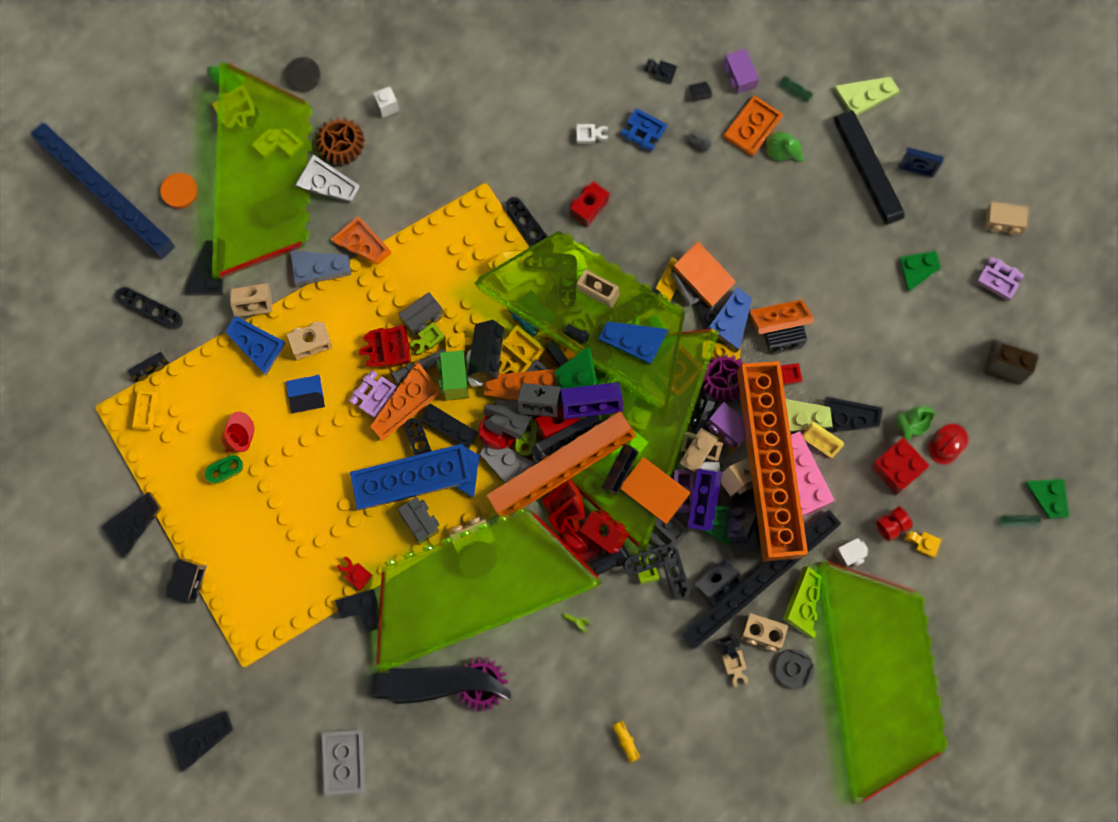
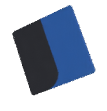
[286,375,325,413]

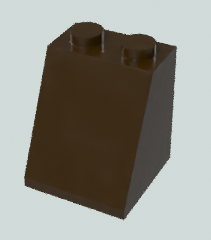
[984,338,1039,385]

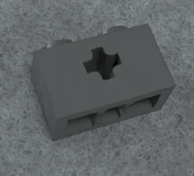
[518,383,562,417]

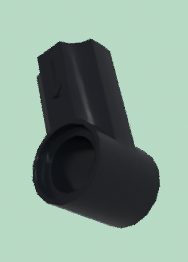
[590,543,631,576]

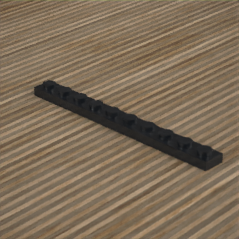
[681,510,842,650]

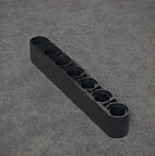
[834,110,905,225]

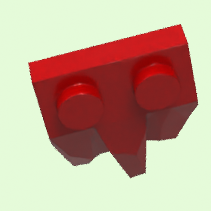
[359,325,411,367]
[541,478,585,534]

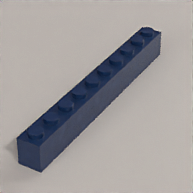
[30,122,175,259]

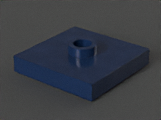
[898,147,944,178]

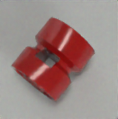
[875,506,913,542]

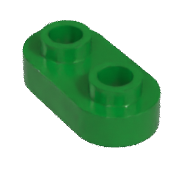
[205,455,244,484]

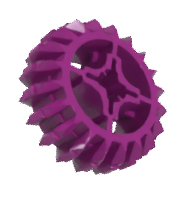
[699,354,745,403]
[456,657,508,712]

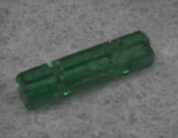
[780,76,813,102]
[1001,515,1041,526]

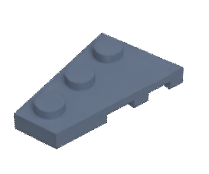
[291,251,351,286]

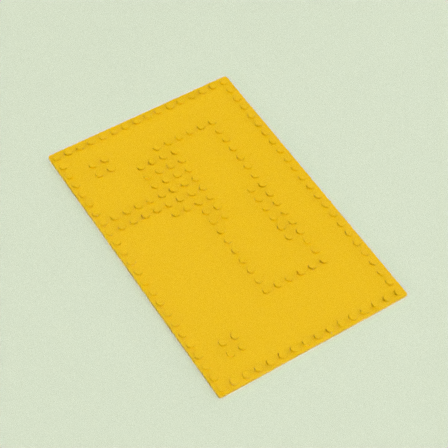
[96,183,635,667]

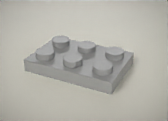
[322,730,366,795]

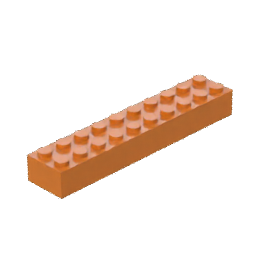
[737,361,808,562]

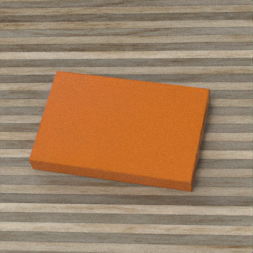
[723,95,784,158]
[672,241,736,308]
[748,299,814,334]
[620,457,691,525]

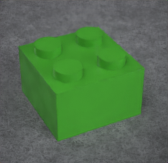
[437,350,469,400]

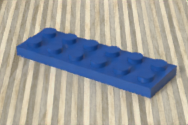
[350,444,472,511]

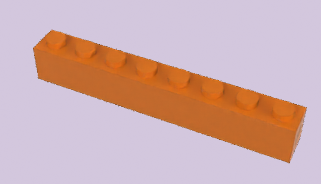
[487,411,636,521]

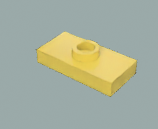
[802,422,844,458]

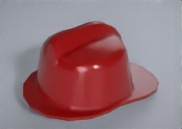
[220,412,255,453]
[928,423,969,465]
[559,523,602,563]

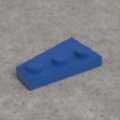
[707,287,752,352]
[225,316,285,375]
[599,321,668,365]

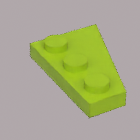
[783,567,821,638]

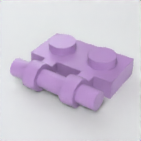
[976,257,1024,301]
[349,370,397,418]

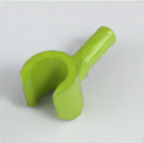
[564,613,591,633]

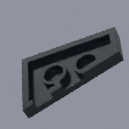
[184,240,226,296]
[824,396,883,433]
[728,490,757,542]
[101,492,162,559]
[169,711,234,773]

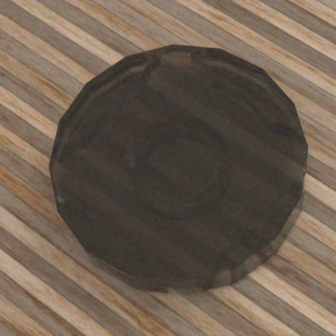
[284,57,321,92]

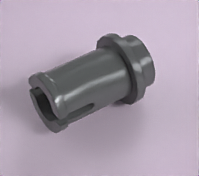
[687,131,712,151]

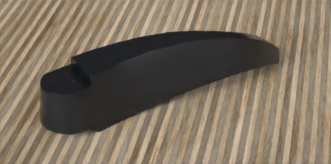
[367,666,511,704]

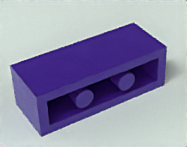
[561,382,623,419]
[688,468,722,531]

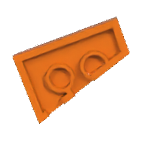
[330,216,392,265]

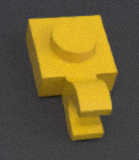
[445,333,473,353]
[904,531,942,558]

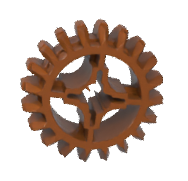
[315,116,365,166]

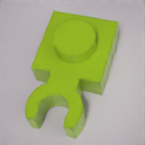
[410,322,446,355]
[635,548,659,585]

